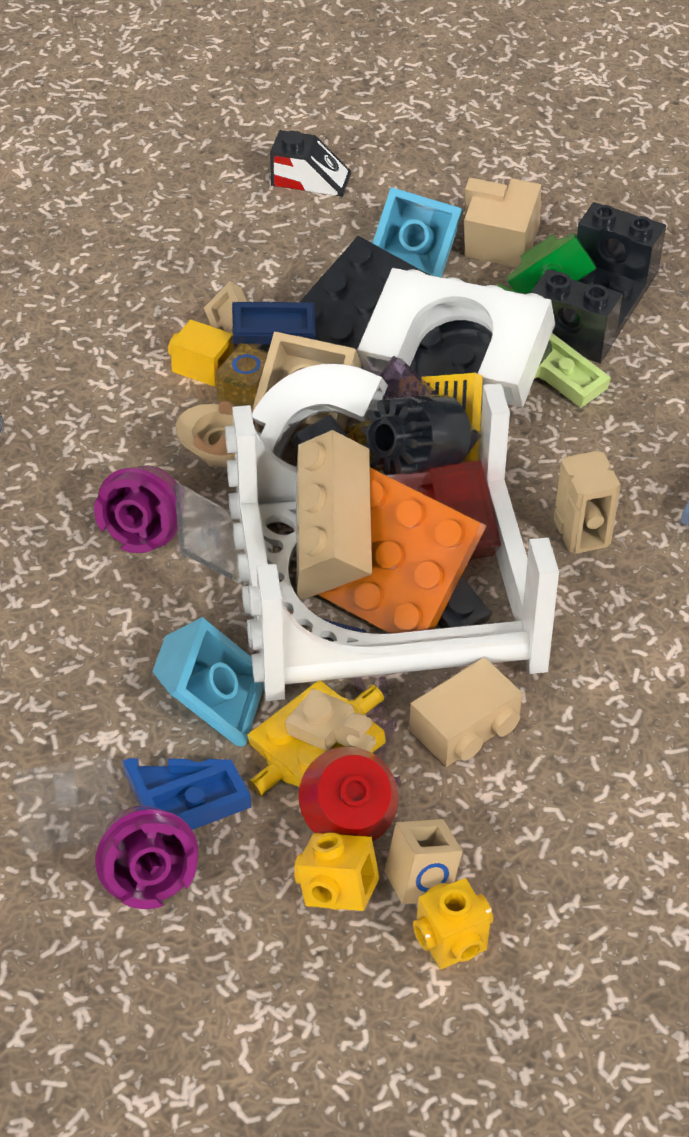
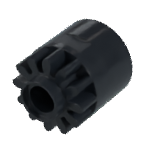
[362,395,471,475]

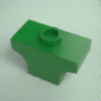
[506,233,596,294]

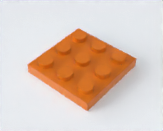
[318,467,486,634]

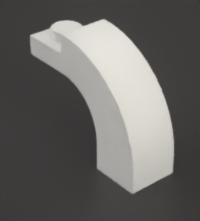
[252,364,388,459]

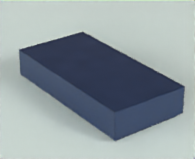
[232,302,316,344]

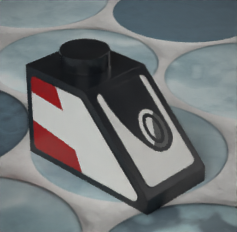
[270,130,351,197]

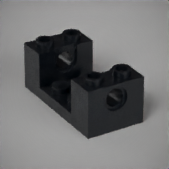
[531,202,666,364]

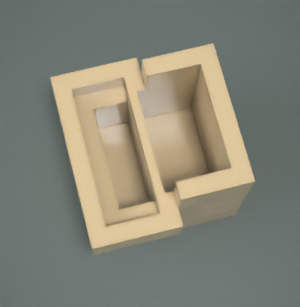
[464,177,541,267]

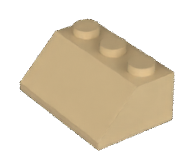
[296,430,372,599]

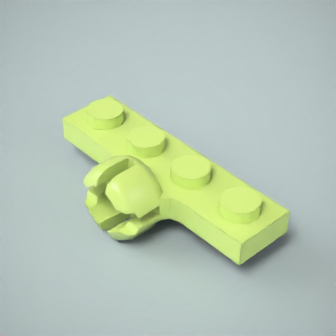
[535,333,611,408]

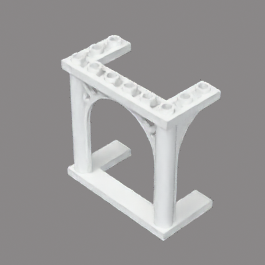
[225,383,559,701]

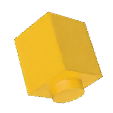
[168,319,234,387]

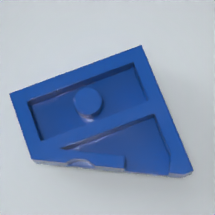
[122,758,252,830]

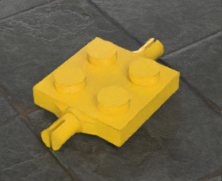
[247,681,386,797]

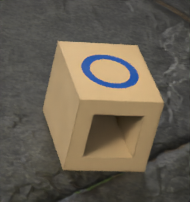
[384,819,463,904]

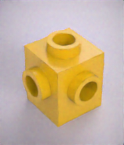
[294,833,380,911]
[413,878,493,970]

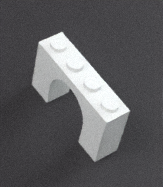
[357,268,555,408]

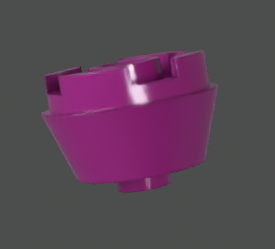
[94,465,182,553]
[95,805,198,909]

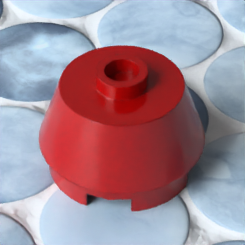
[299,747,398,842]

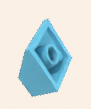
[373,187,464,278]
[152,617,264,747]

